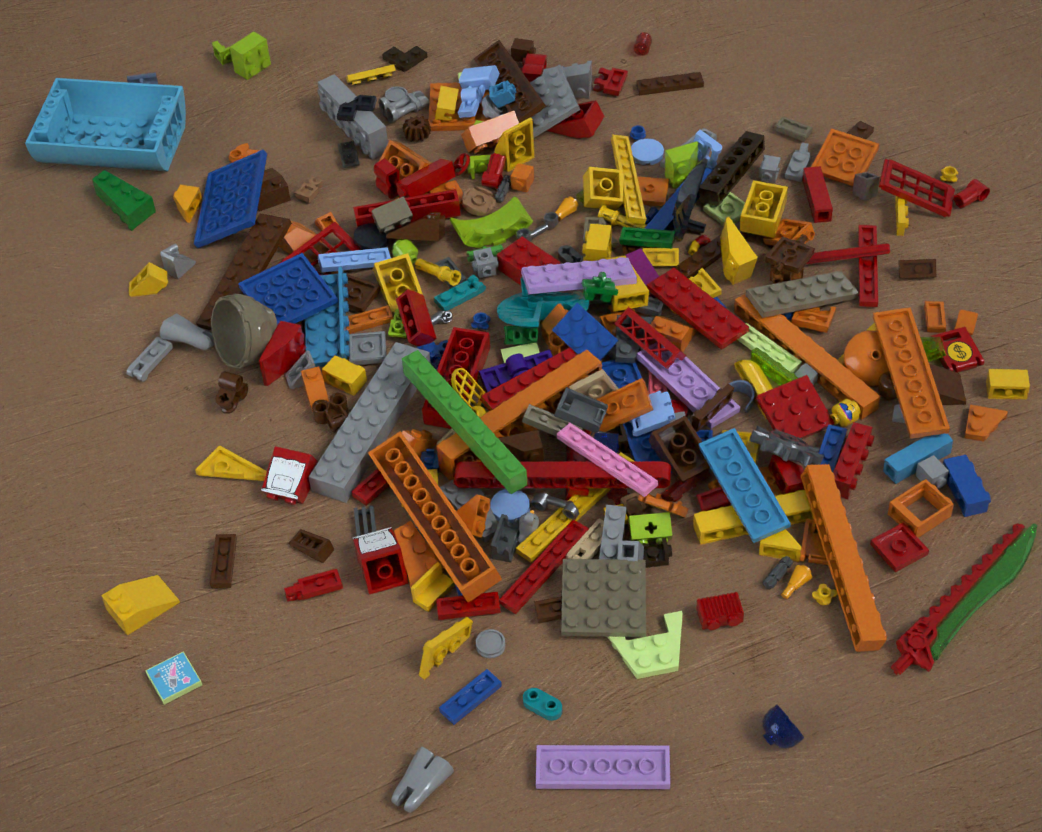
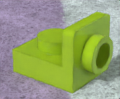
[212,40,232,65]
[467,155,491,179]

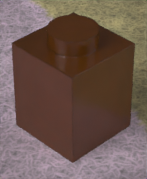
[511,38,536,62]

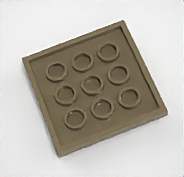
[561,559,646,637]

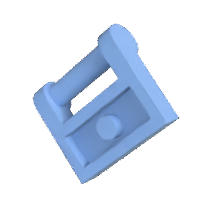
[693,130,722,170]

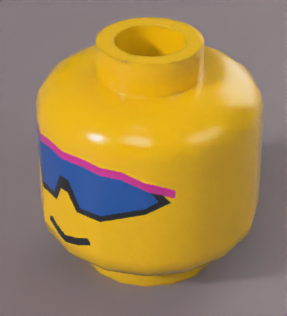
[830,399,861,427]

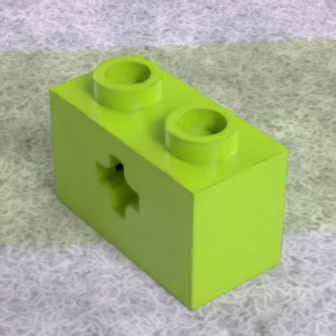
[628,512,672,546]

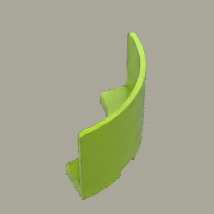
[450,196,533,248]

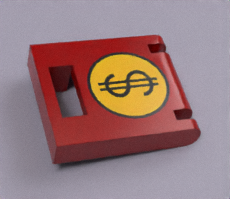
[929,326,984,373]

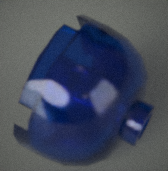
[762,704,804,749]

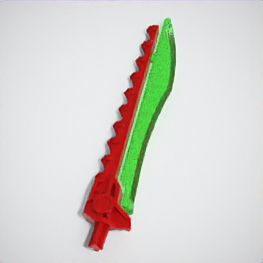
[891,523,1037,675]

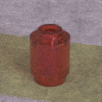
[633,32,652,56]

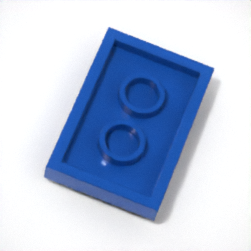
[552,303,619,361]

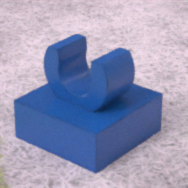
[420,449,439,473]

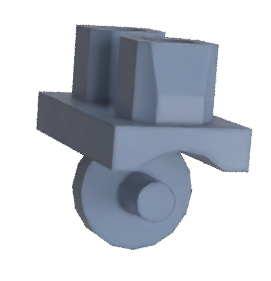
[127,72,158,84]

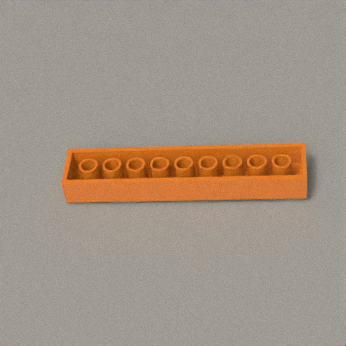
[436,350,602,481]
[368,431,502,602]

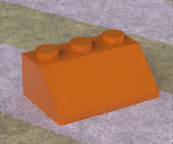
[379,140,431,180]

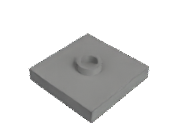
[349,331,387,365]

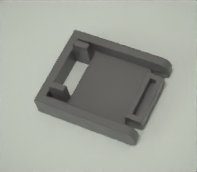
[554,387,608,433]

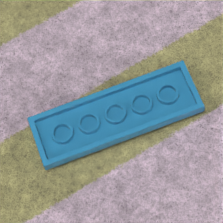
[699,428,791,543]

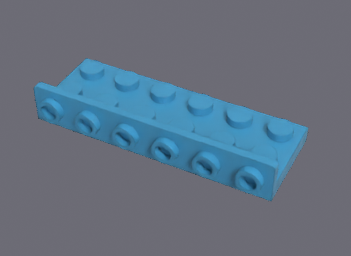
[305,267,350,367]

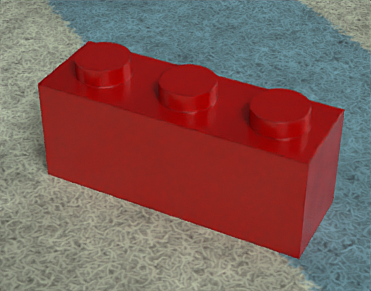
[396,289,437,346]

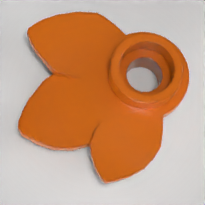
[229,143,260,163]

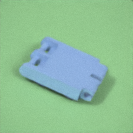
[629,391,676,436]

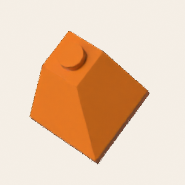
[279,221,322,254]

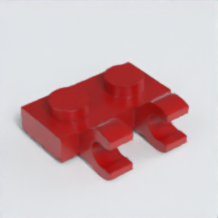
[593,68,628,96]

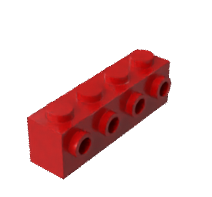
[833,422,875,499]

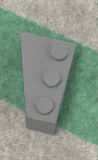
[542,60,592,99]

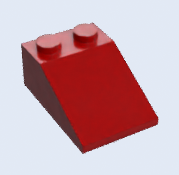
[546,100,605,139]
[259,321,306,386]

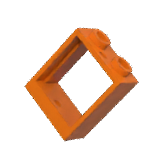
[888,479,954,538]

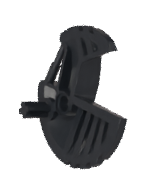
[672,158,708,241]

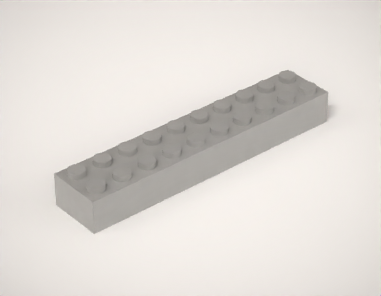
[309,342,431,503]

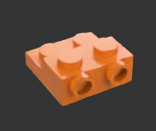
[763,219,815,246]

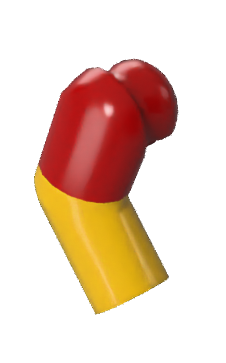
[688,235,711,255]

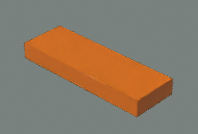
[346,305,394,334]

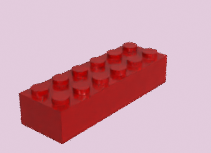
[422,327,491,429]

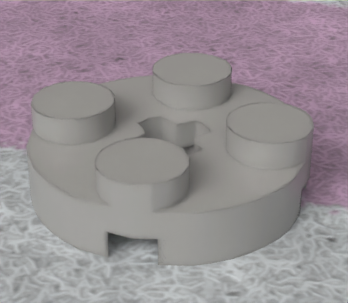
[482,95,509,119]

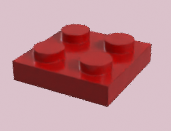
[870,522,929,572]

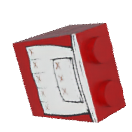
[261,446,318,505]
[352,527,409,595]

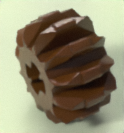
[402,116,431,143]

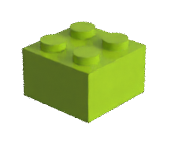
[230,31,271,80]

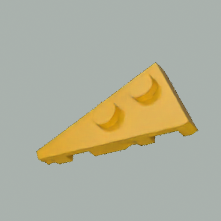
[195,445,267,481]

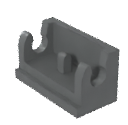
[491,514,520,563]

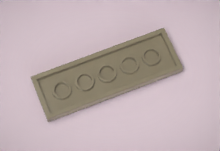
[745,271,859,318]

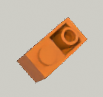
[541,303,569,346]
[402,429,438,458]
[456,494,491,538]

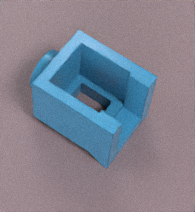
[489,80,516,108]

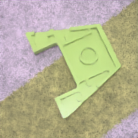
[608,611,683,679]

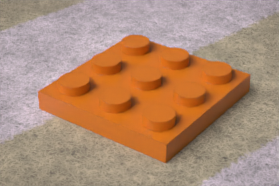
[811,128,879,186]

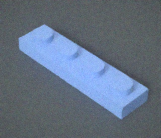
[318,247,391,272]

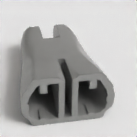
[160,313,215,350]
[391,747,454,813]

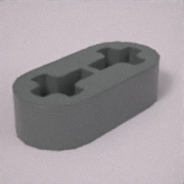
[558,245,583,264]

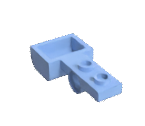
[458,65,500,118]

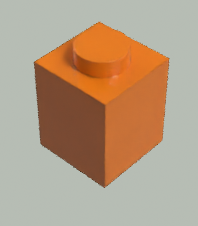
[510,163,534,192]

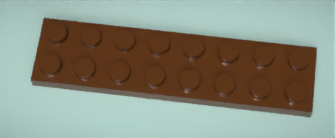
[474,40,546,123]
[196,213,292,331]

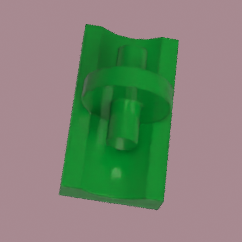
[581,272,618,302]
[504,326,538,344]

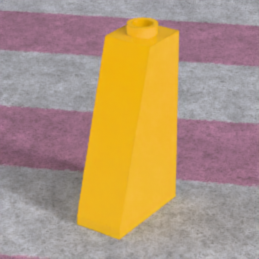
[608,256,649,312]

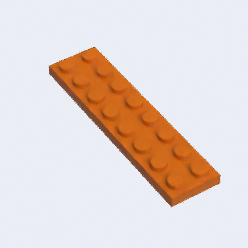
[873,307,950,439]

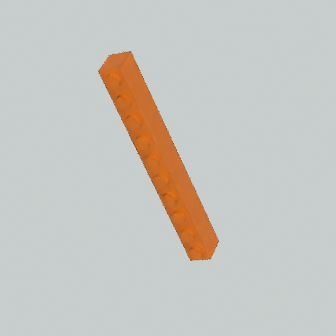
[734,293,880,420]
[801,464,887,652]

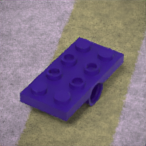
[479,350,553,393]

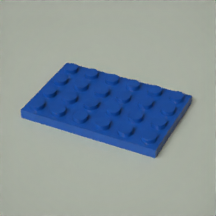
[194,149,267,248]

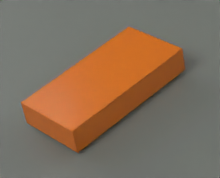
[924,301,946,333]

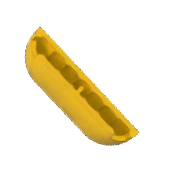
[734,359,773,419]

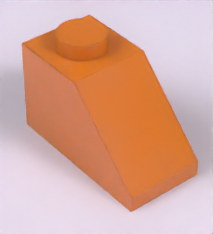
[301,366,329,412]

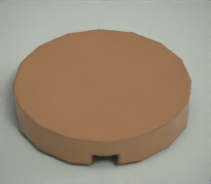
[461,187,496,216]

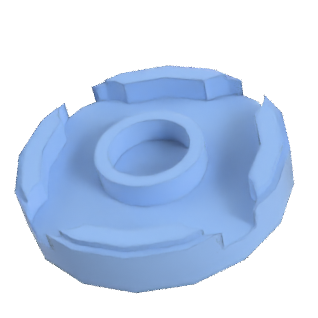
[631,139,664,165]
[490,489,530,523]

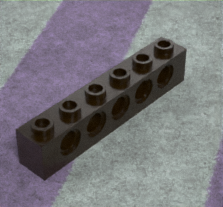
[698,131,765,206]

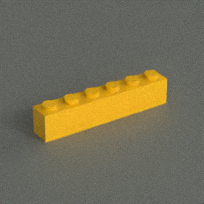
[693,490,814,545]

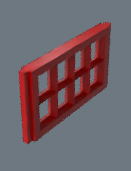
[879,159,955,217]
[279,222,361,276]

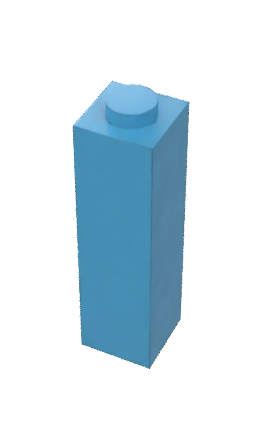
[883,434,953,484]

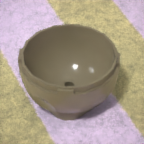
[211,294,277,369]

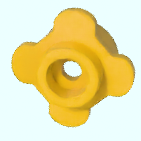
[940,166,958,182]
[812,584,837,605]

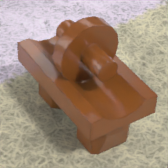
[770,264,804,284]

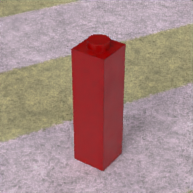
[396,159,456,198]
[802,166,833,223]

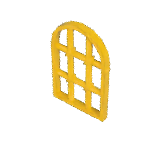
[451,368,485,408]

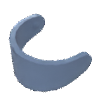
[729,380,754,413]

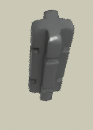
[494,175,511,203]
[763,556,793,590]

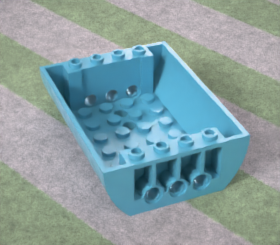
[25,78,186,171]

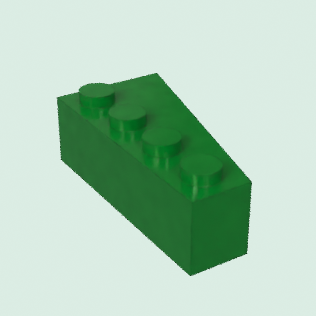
[92,170,156,231]

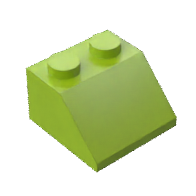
[665,141,698,189]

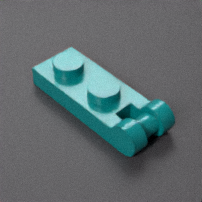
[434,275,486,311]

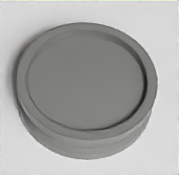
[385,86,408,103]
[476,629,505,659]

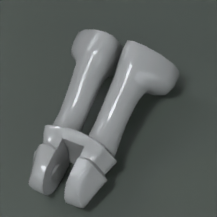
[378,91,429,123]

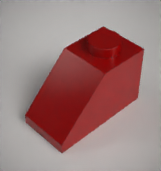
[768,455,805,495]

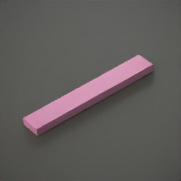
[556,423,658,497]

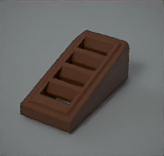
[289,529,334,563]

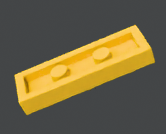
[346,64,396,85]
[895,186,909,236]

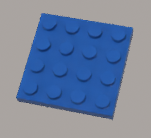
[239,253,338,326]

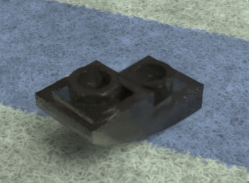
[337,141,360,169]

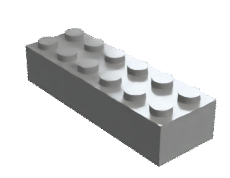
[317,74,388,160]

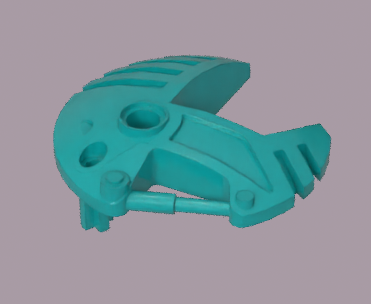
[497,277,589,328]

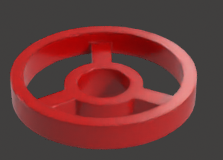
[453,153,470,176]

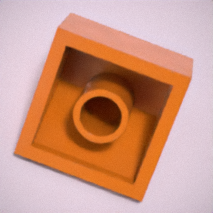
[648,316,697,352]

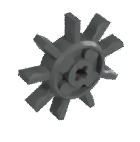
[749,426,824,467]

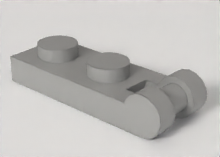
[127,337,173,382]

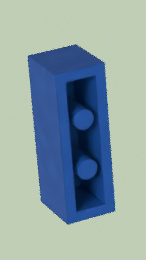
[943,454,991,517]

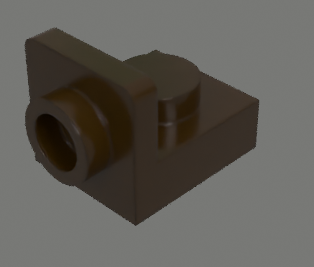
[643,538,672,568]

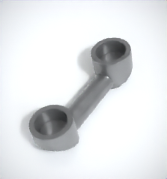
[517,212,558,242]
[531,493,579,520]

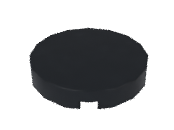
[354,223,389,250]

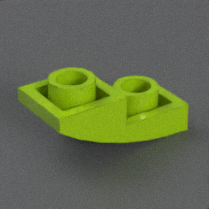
[388,309,407,338]

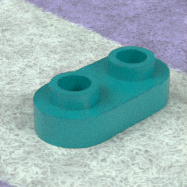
[523,688,563,721]

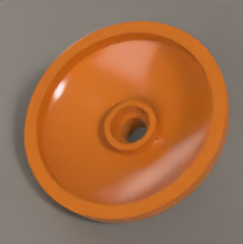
[844,330,889,387]

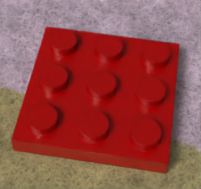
[756,375,835,439]

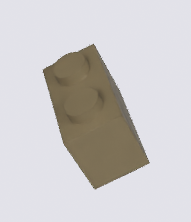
[372,196,413,233]

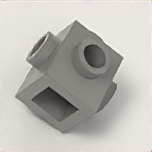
[472,248,498,278]

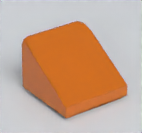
[314,212,339,231]
[955,309,978,335]

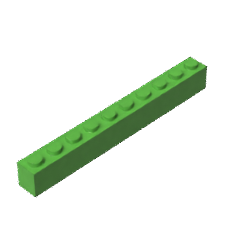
[402,350,528,494]

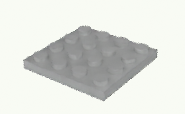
[530,64,580,138]

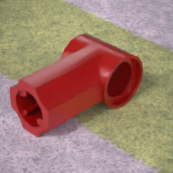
[481,153,506,189]
[953,179,990,208]

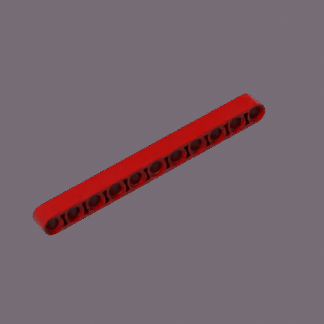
[453,461,671,488]

